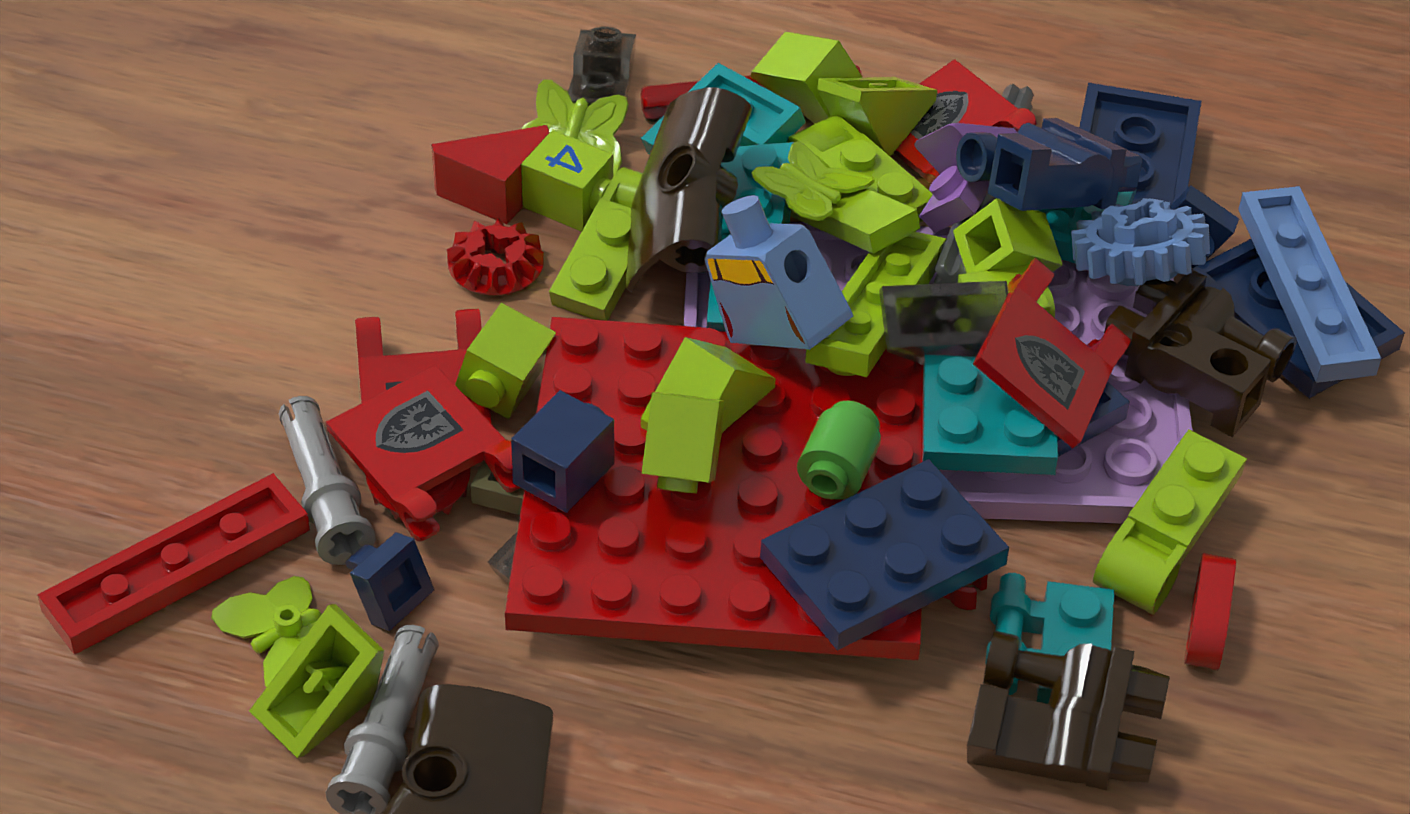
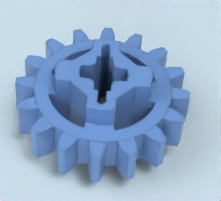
[1071,198,1210,286]

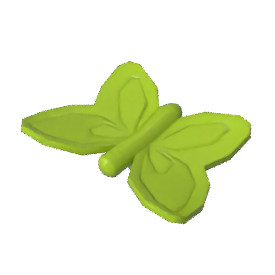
[521,79,629,177]
[752,141,875,221]
[211,576,321,687]

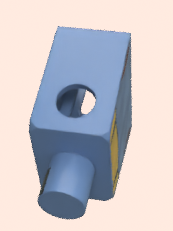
[705,195,853,349]

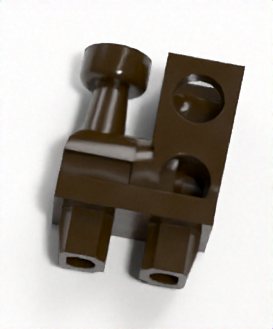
[1104,269,1297,437]
[967,631,1170,790]

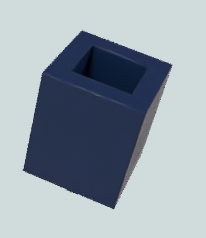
[511,390,615,513]

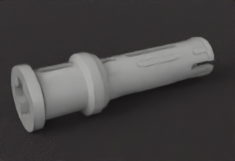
[278,396,376,565]
[326,625,439,814]

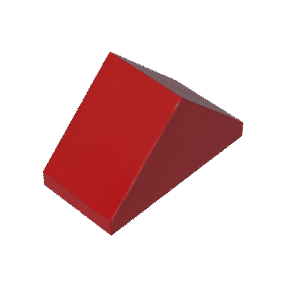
[431,125,550,225]

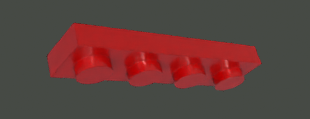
[37,473,310,655]

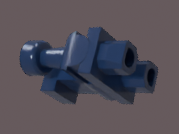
[956,118,1142,211]

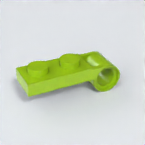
[786,115,933,223]
[549,167,643,321]
[1093,429,1247,615]

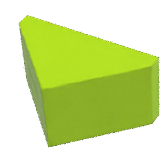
[750,31,863,124]
[817,77,938,156]
[641,337,776,433]
[249,604,385,758]

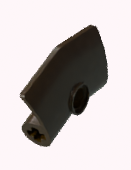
[625,87,752,292]
[381,684,553,814]

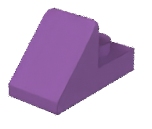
[914,123,1017,233]

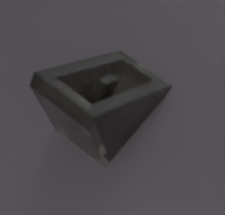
[879,281,1008,365]

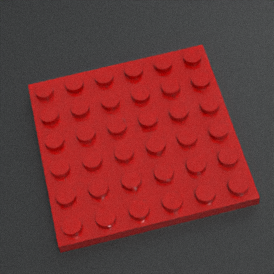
[505,317,929,661]

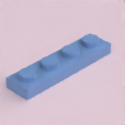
[1238,186,1381,383]

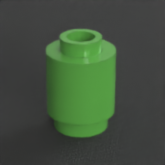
[797,401,881,500]

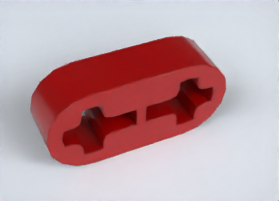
[1184,553,1236,670]

